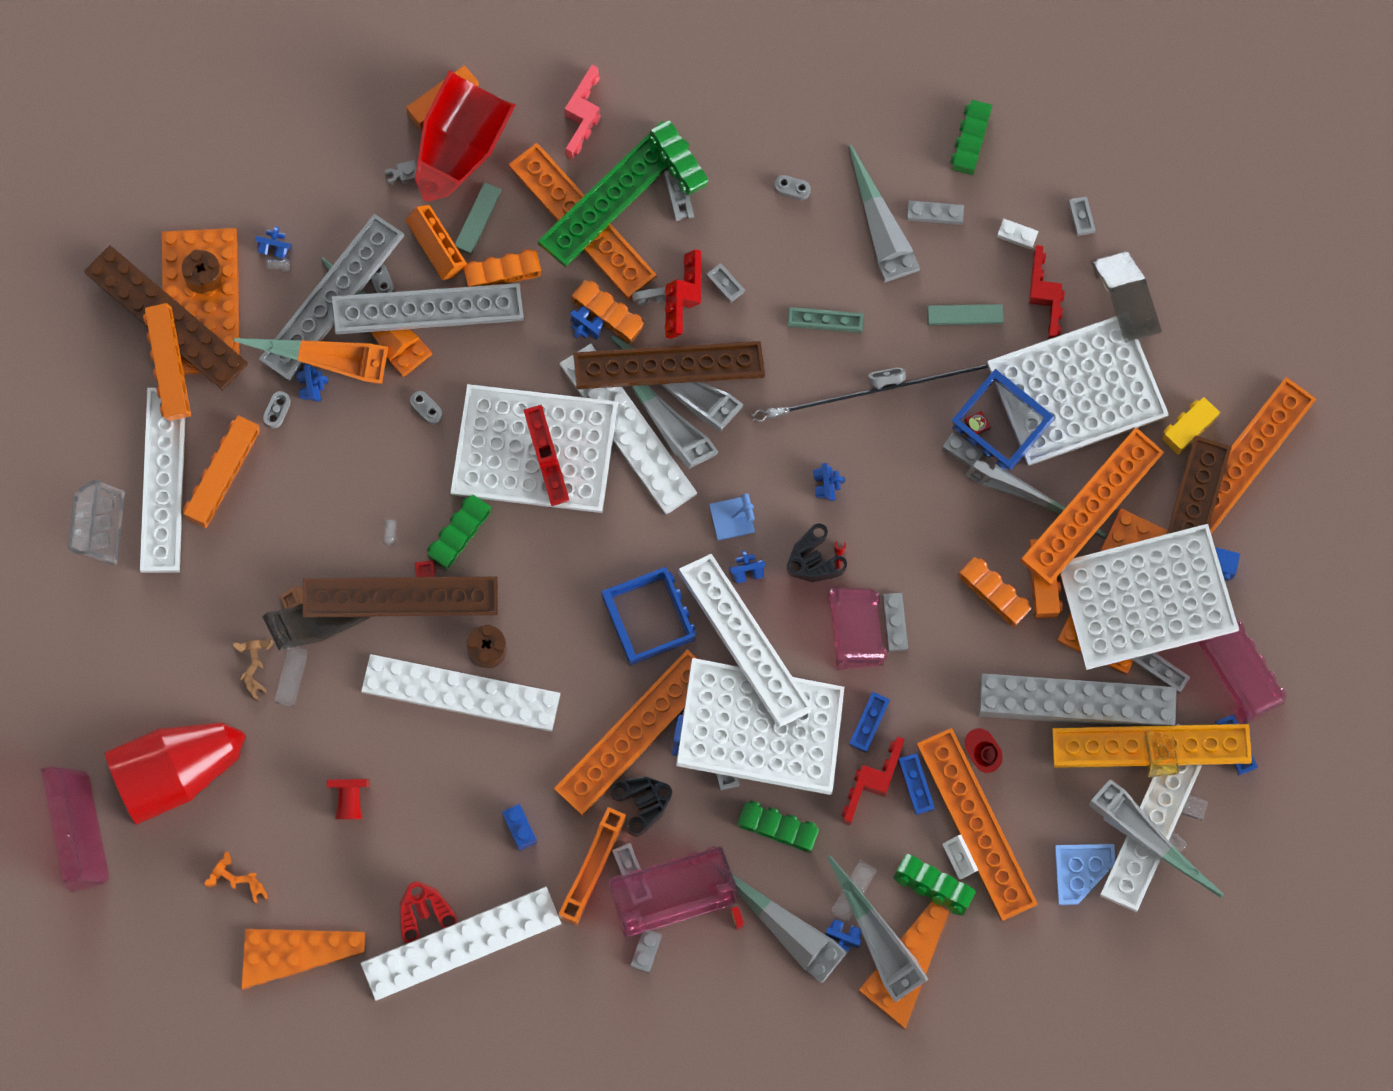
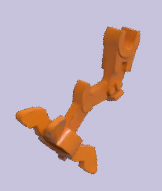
[205,851,268,904]

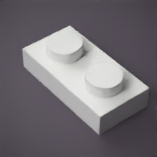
[997,219,1038,250]
[942,835,978,880]

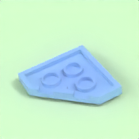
[1054,844,1115,905]

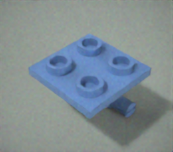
[709,494,755,541]

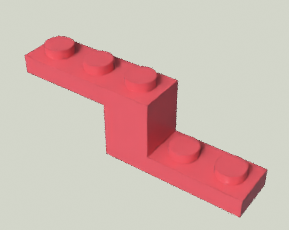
[565,65,601,159]

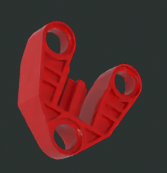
[399,881,457,943]

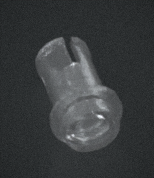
[266,258,291,273]
[382,520,397,545]

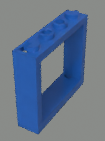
[951,369,1055,471]
[601,567,697,666]

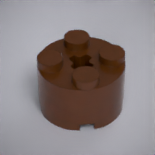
[182,250,222,294]
[467,624,507,668]

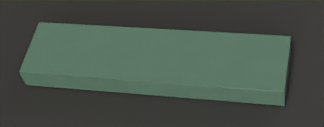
[455,182,502,255]
[927,304,1004,326]
[787,307,864,333]

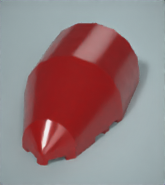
[415,70,516,202]
[104,722,246,825]

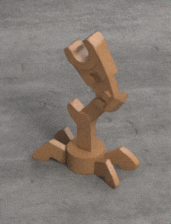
[233,638,274,701]

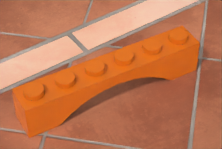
[558,807,626,926]

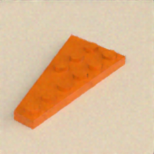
[859,901,949,1029]
[242,929,366,990]

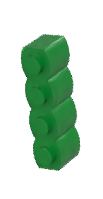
[950,99,992,175]
[649,120,709,196]
[427,494,492,571]
[737,801,819,853]
[893,854,976,916]

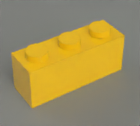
[1162,397,1220,455]

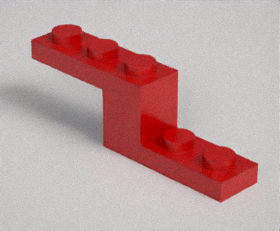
[1028,245,1065,340]
[665,249,701,339]
[523,404,570,507]
[841,736,905,826]

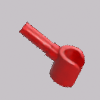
[834,541,846,569]

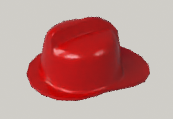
[965,728,1003,773]

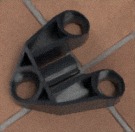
[787,523,847,582]
[611,777,672,837]

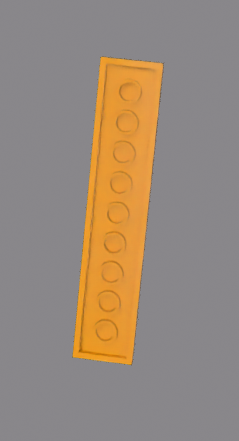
[1052,724,1252,768]

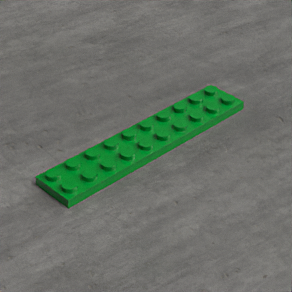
[538,121,689,268]

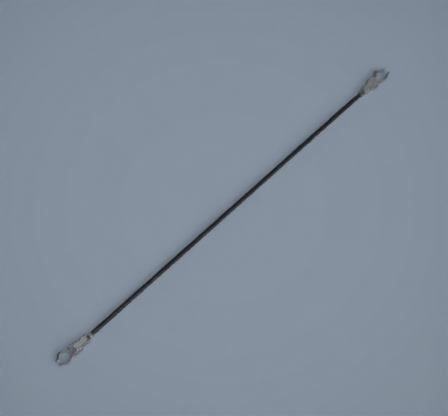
[752,326,1149,422]

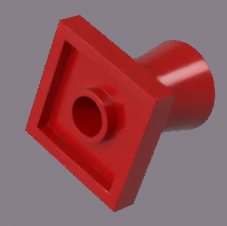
[327,779,370,820]

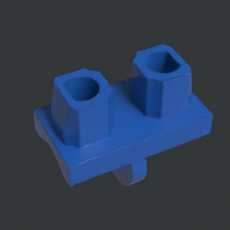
[255,226,292,259]
[570,306,604,340]
[296,364,329,402]
[813,463,845,501]
[729,550,766,583]
[825,919,861,952]

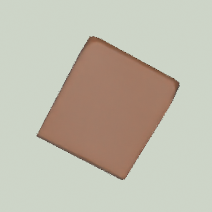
[279,587,303,613]

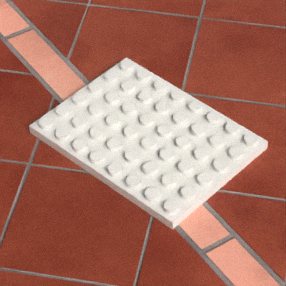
[987,313,1169,466]
[450,384,618,513]
[1060,524,1239,670]
[676,658,844,795]

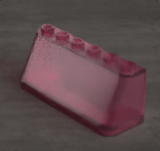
[1192,610,1287,724]
[41,766,109,892]
[608,846,737,936]

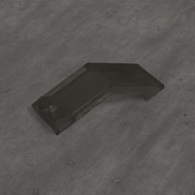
[1091,251,1162,343]
[262,605,370,650]

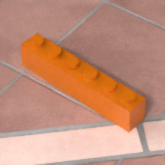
[143,303,191,421]
[183,415,260,528]

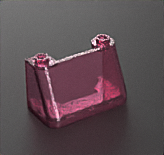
[827,588,887,670]

